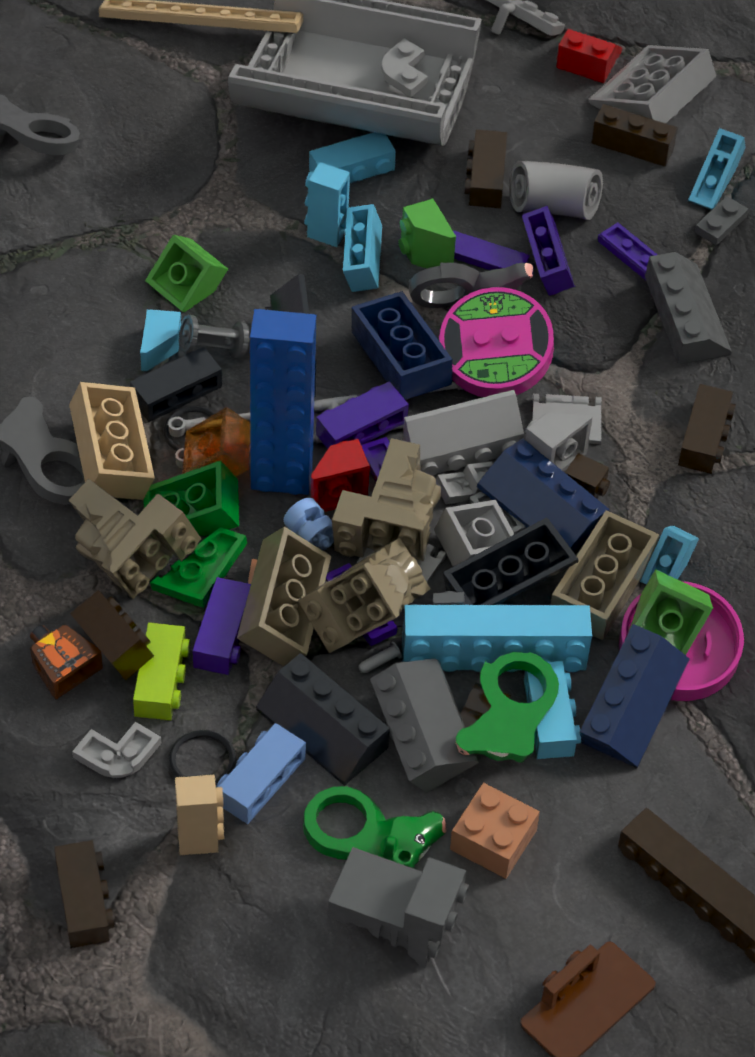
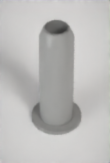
[358,642,402,673]

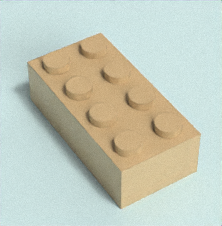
[69,382,155,500]

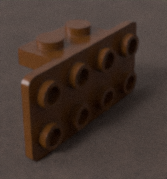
[520,942,656,1057]

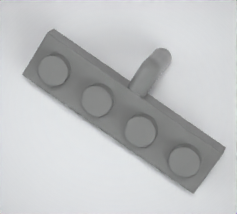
[487,0,565,36]

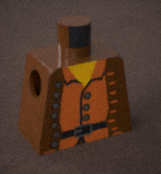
[30,625,103,700]

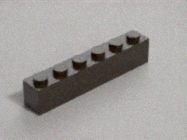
[618,807,755,963]

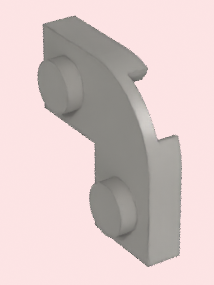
[382,38,428,98]
[72,722,161,778]

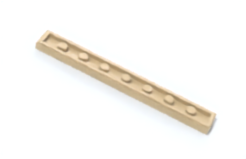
[99,0,303,33]

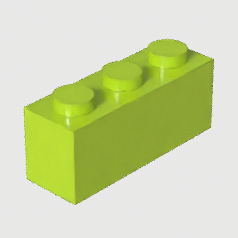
[133,622,190,721]

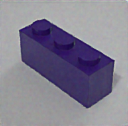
[522,206,575,296]
[316,381,409,449]
[193,577,251,675]

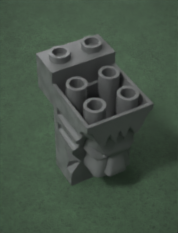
[328,847,469,968]

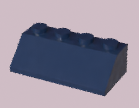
[476,438,610,551]
[580,624,690,768]

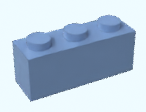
[216,723,306,824]

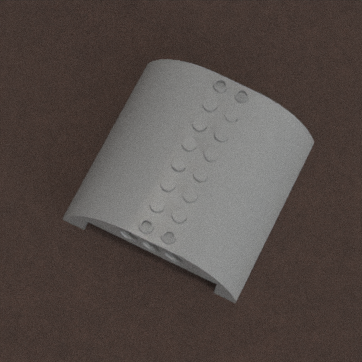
[228,0,482,146]

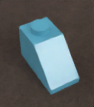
[140,309,181,371]
[640,526,699,585]

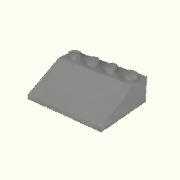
[588,45,717,123]

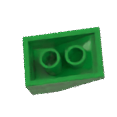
[144,460,239,536]

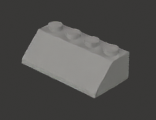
[403,390,524,476]

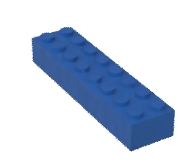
[250,309,316,495]

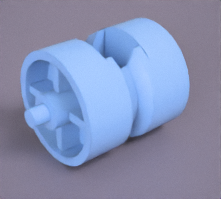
[284,498,334,550]

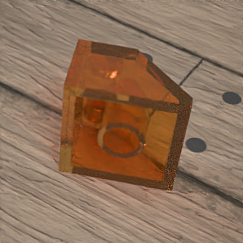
[182,407,250,477]

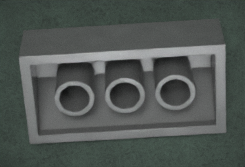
[645,252,732,364]
[370,658,479,793]

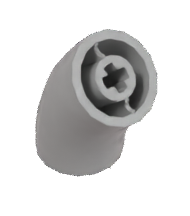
[509,161,603,220]

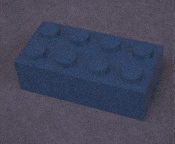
[352,291,453,400]

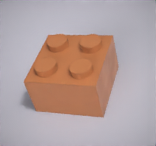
[450,783,540,879]

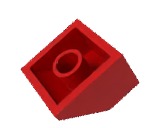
[556,29,622,83]
[310,439,370,512]

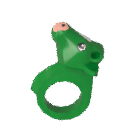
[456,652,559,763]
[303,786,447,869]

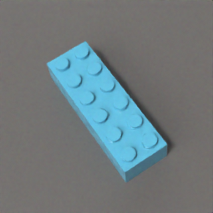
[402,605,592,672]

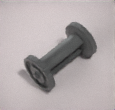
[179,315,249,359]

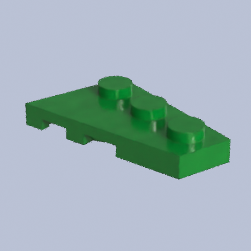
[150,527,247,608]

